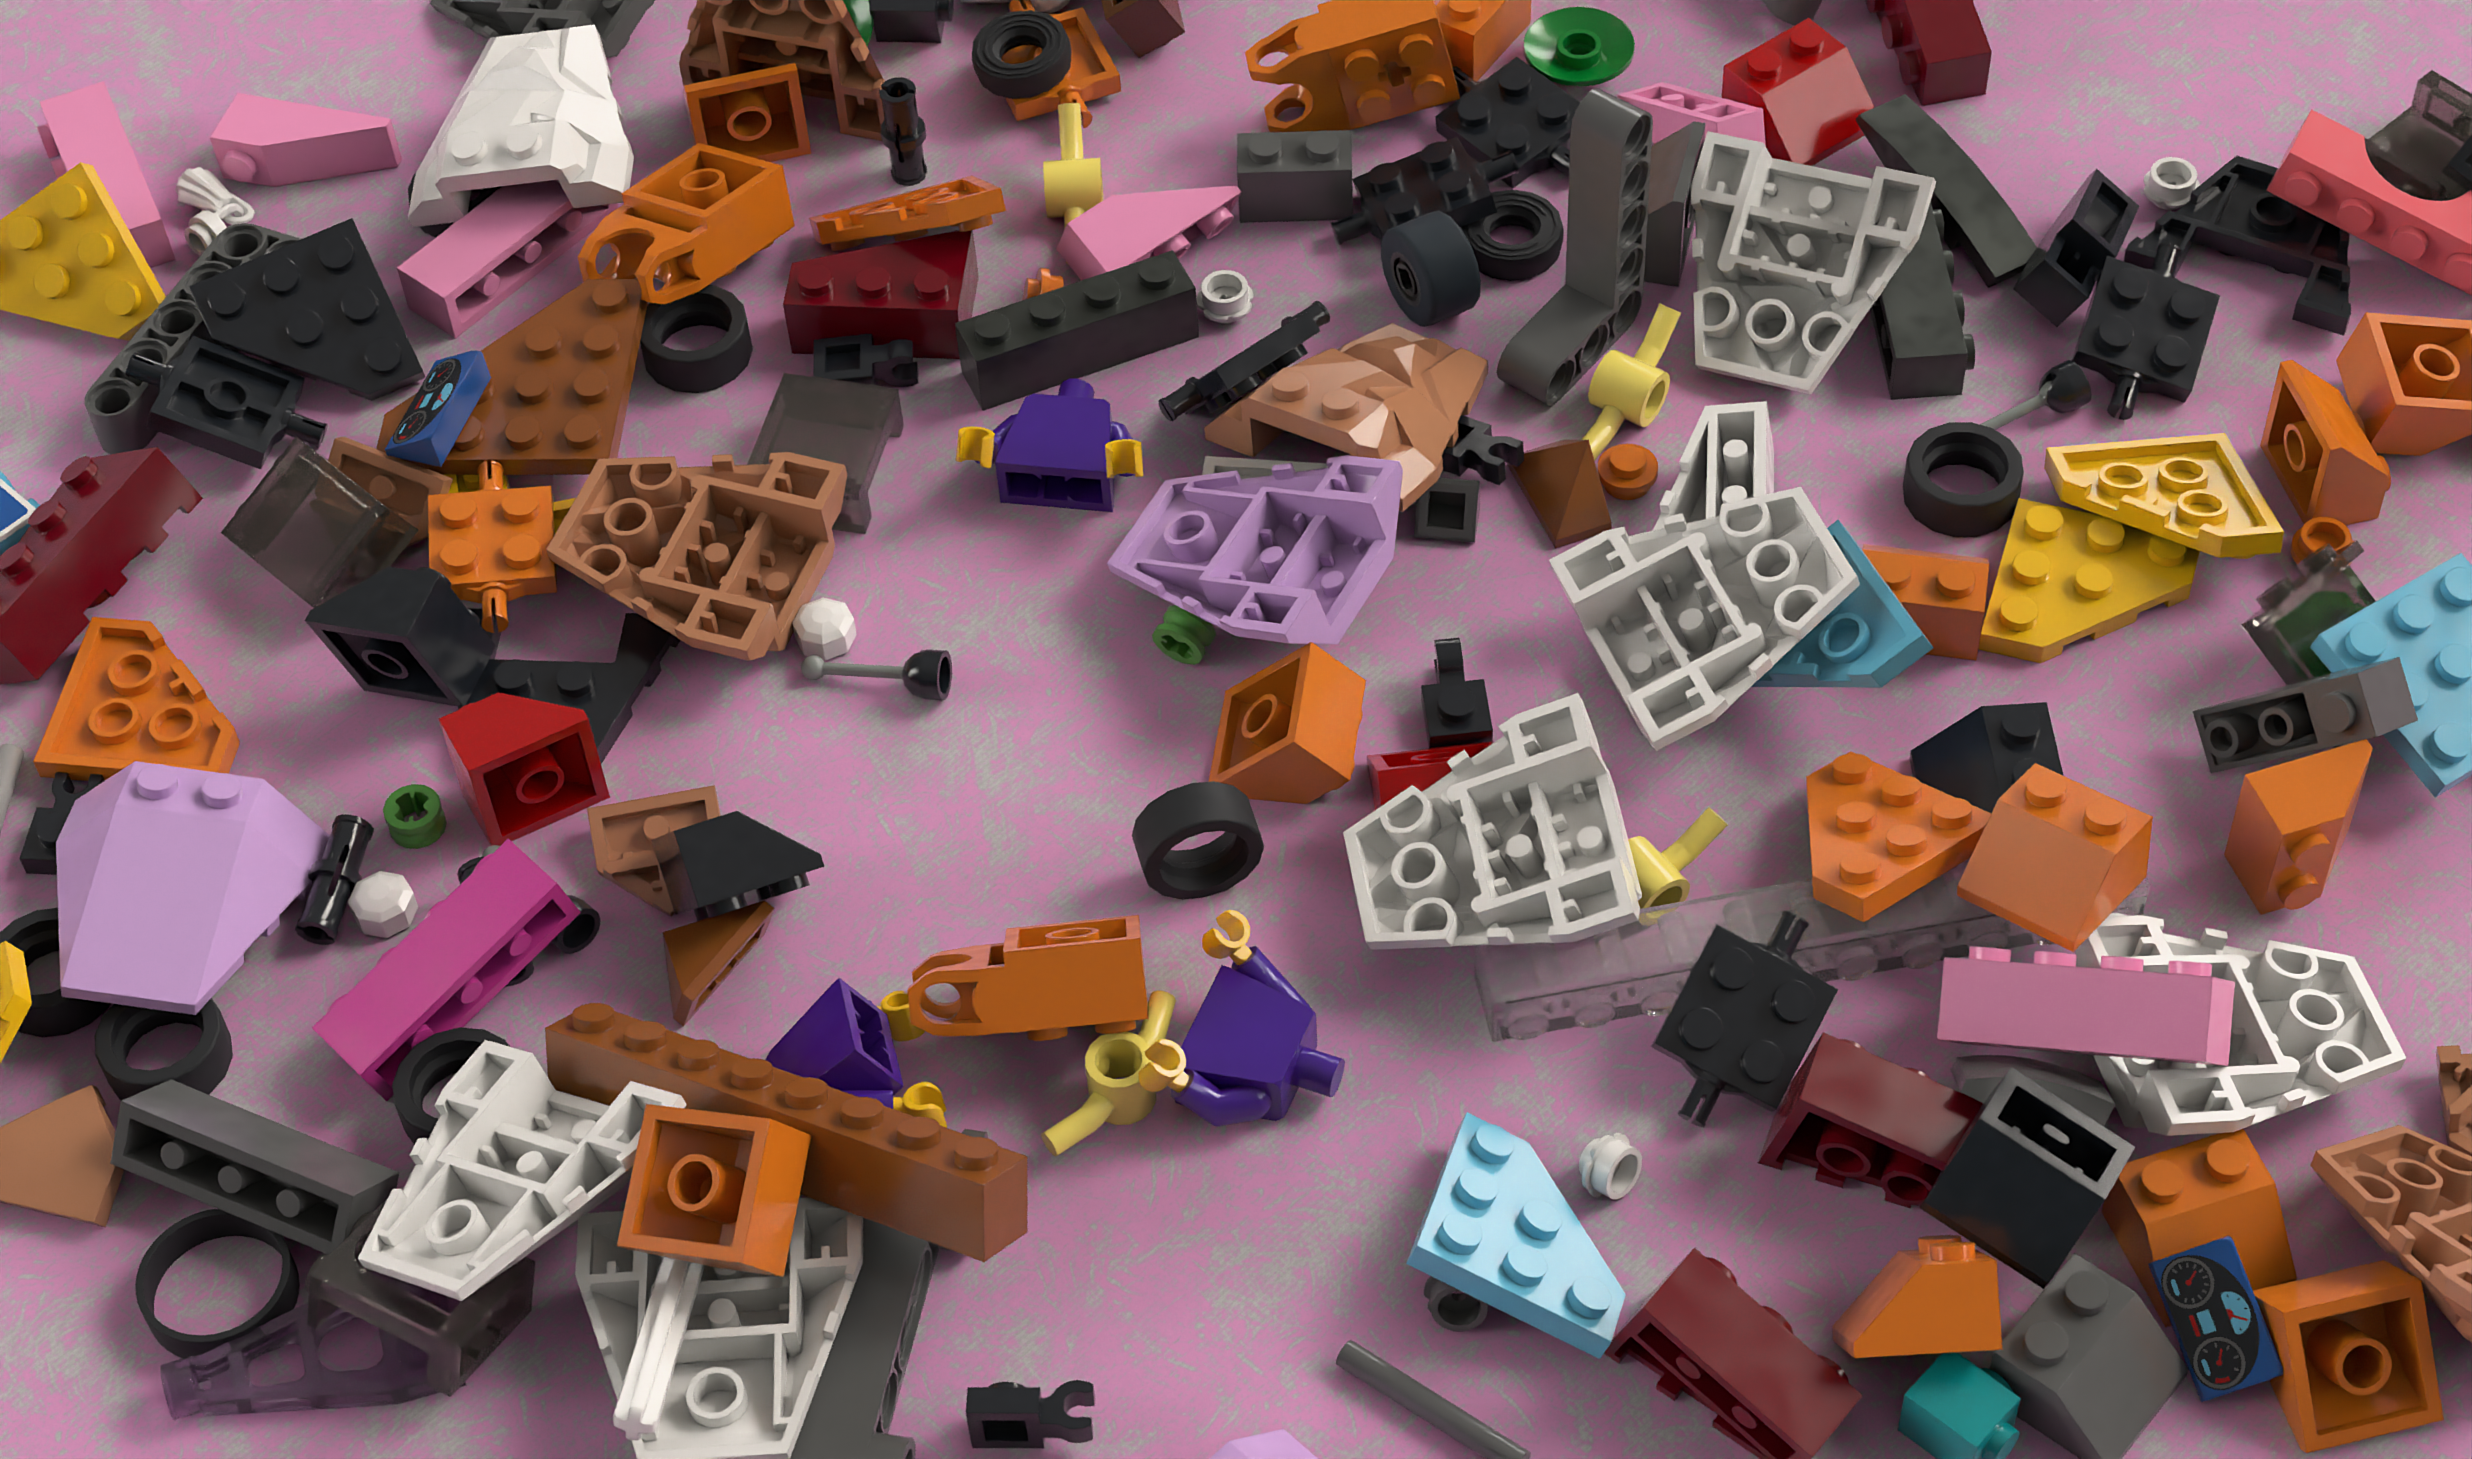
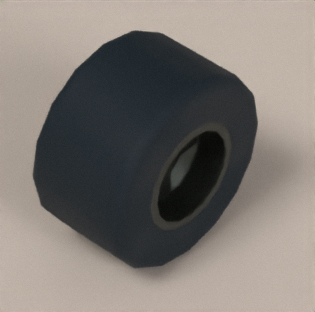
[1381,211,1481,327]

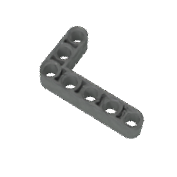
[1497,88,1653,406]
[85,223,300,454]

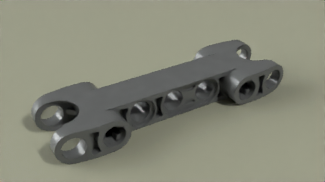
[790,1129,988,1459]

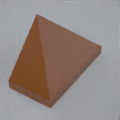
[1507,440,1612,549]
[662,900,775,1027]

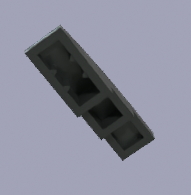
[1855,94,2037,288]

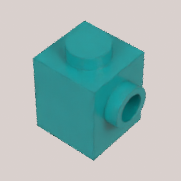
[1898,1352,2021,1459]

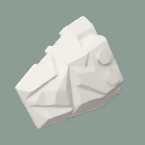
[408,25,634,227]
[1691,131,1936,394]
[1549,487,1860,751]
[1343,693,1642,950]
[2075,915,2406,1136]

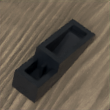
[2013,168,2139,327]

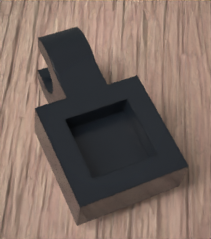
[813,333,919,398]
[1421,637,1493,748]
[966,1380,1095,1448]

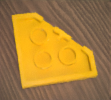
[0,162,166,341]
[2044,433,2284,559]
[1978,498,2200,663]

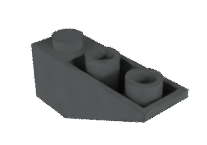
[2193,657,2418,773]

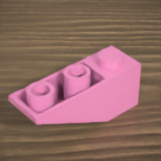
[1056,185,1241,280]

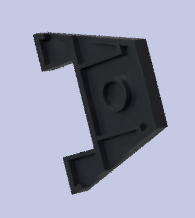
[2124,155,2351,336]
[458,608,681,764]

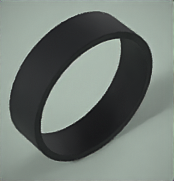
[135,1209,300,1363]

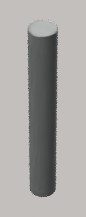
[1336,1340,1531,1459]

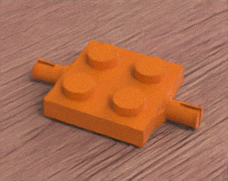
[1001,0,1121,129]
[428,461,557,633]

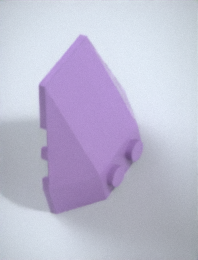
[1107,455,1403,644]
[56,761,330,1015]

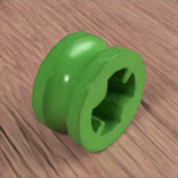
[1152,605,1216,665]
[383,784,447,849]

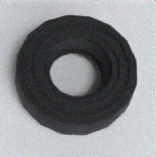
[972,10,1072,99]
[1461,189,1564,281]

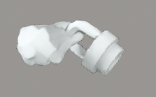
[175,166,254,256]

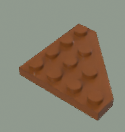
[376,279,648,475]

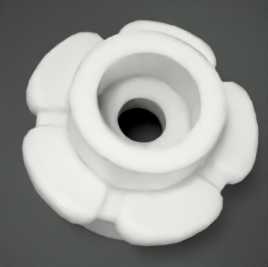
[2143,157,2200,210]
[1196,270,1254,324]
[1579,1133,1642,1200]

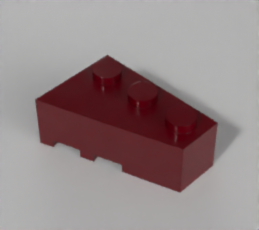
[783,230,979,359]

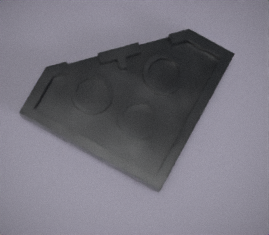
[188,218,426,401]

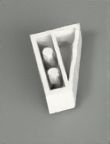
[1653,401,1774,530]

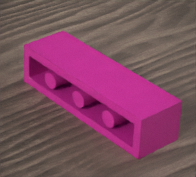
[312,839,581,1102]

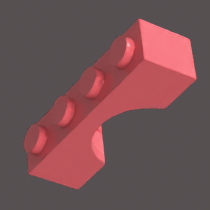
[2266,109,2472,296]

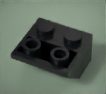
[651,811,825,921]
[1919,1067,2135,1289]

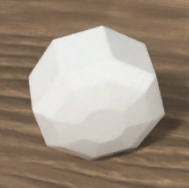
[792,597,857,661]
[348,871,418,938]

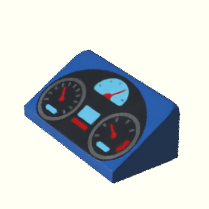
[385,350,491,467]
[2148,1236,2284,1402]

